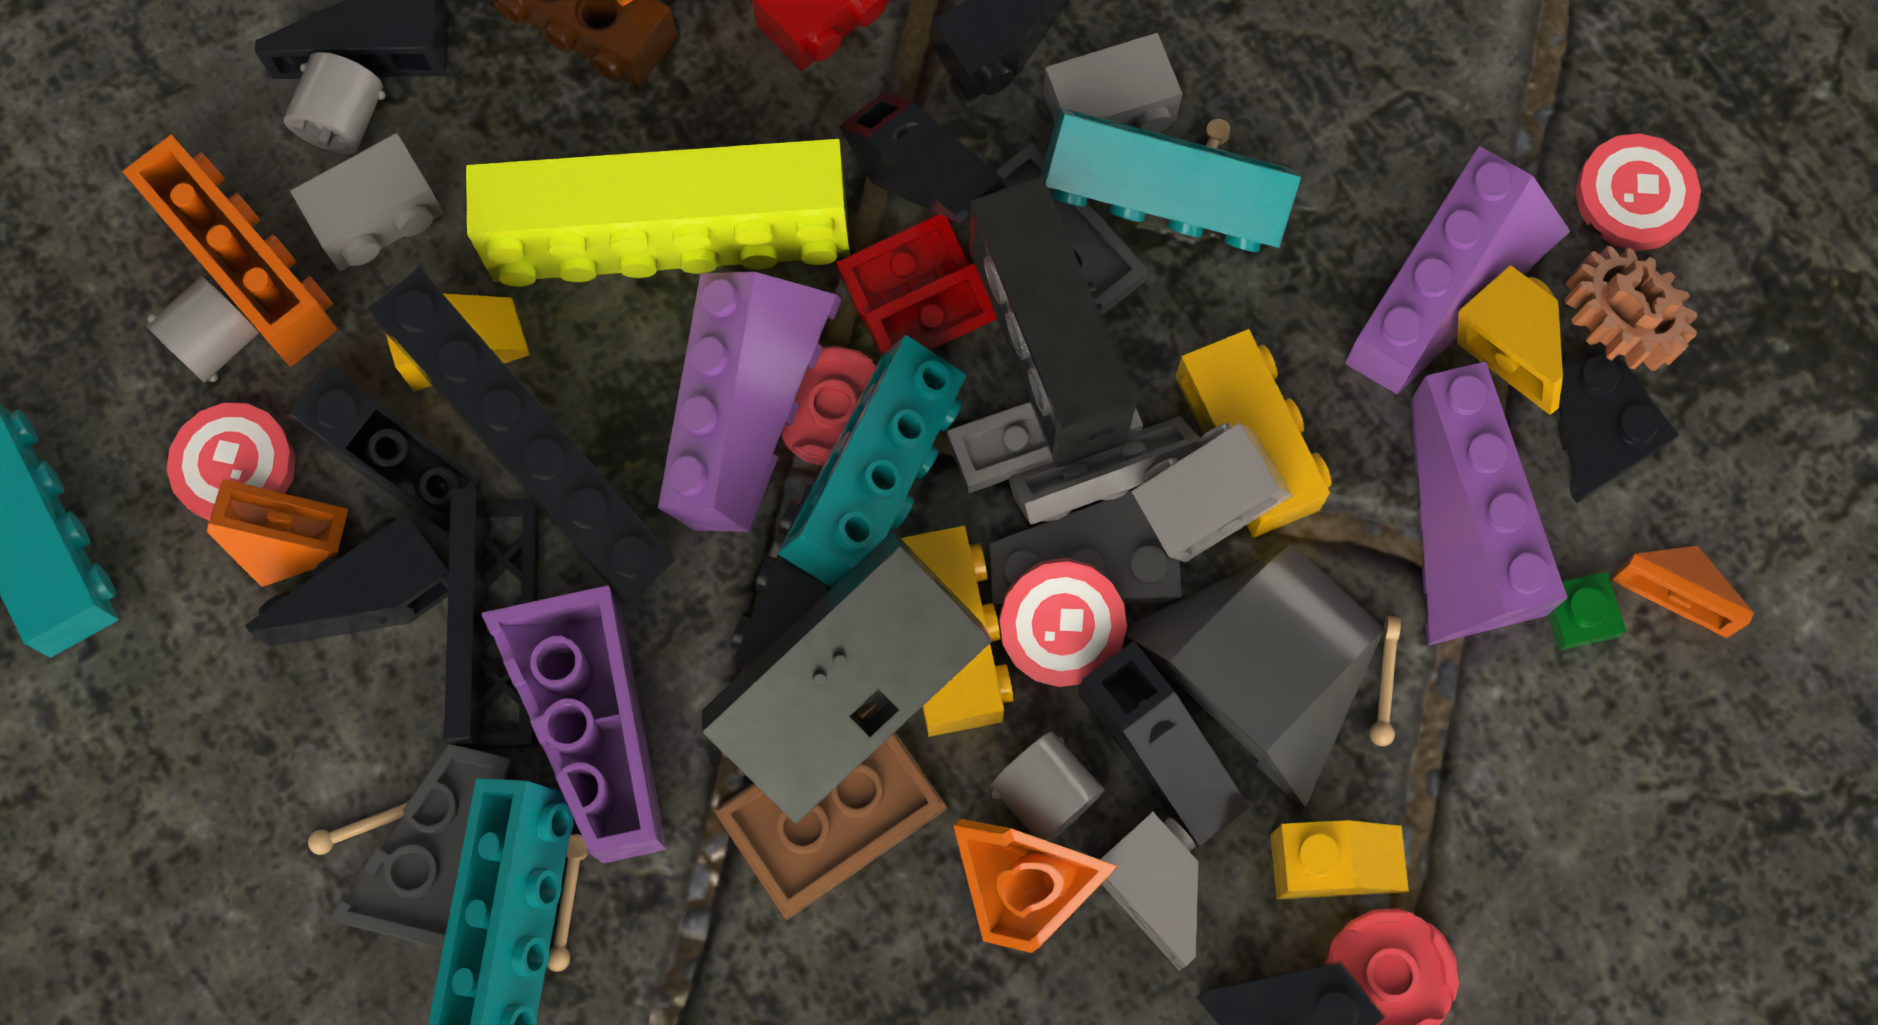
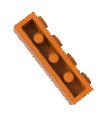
[122,134,339,368]

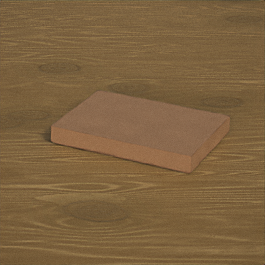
[713,702,947,921]

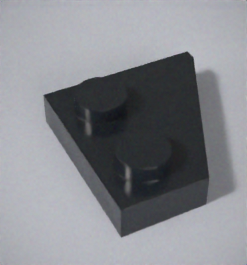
[1558,342,1680,504]
[1196,961,1385,1025]

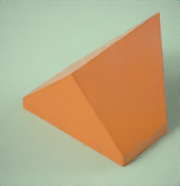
[953,819,1118,953]

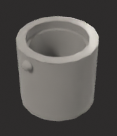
[283,52,386,154]
[146,276,259,383]
[990,731,1105,842]

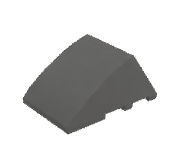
[1124,544,1385,810]

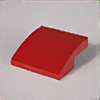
[834,214,997,356]

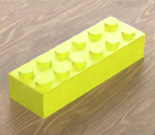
[466,139,850,287]

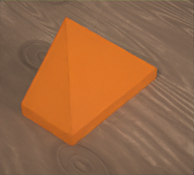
[207,479,348,587]
[1611,546,1754,638]

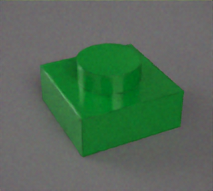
[1548,572,1627,651]

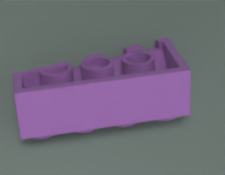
[1345,146,1570,395]
[658,272,842,532]
[1411,361,1567,646]
[481,585,667,864]

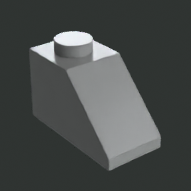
[1100,812,1199,971]

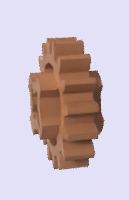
[1565,246,1697,371]

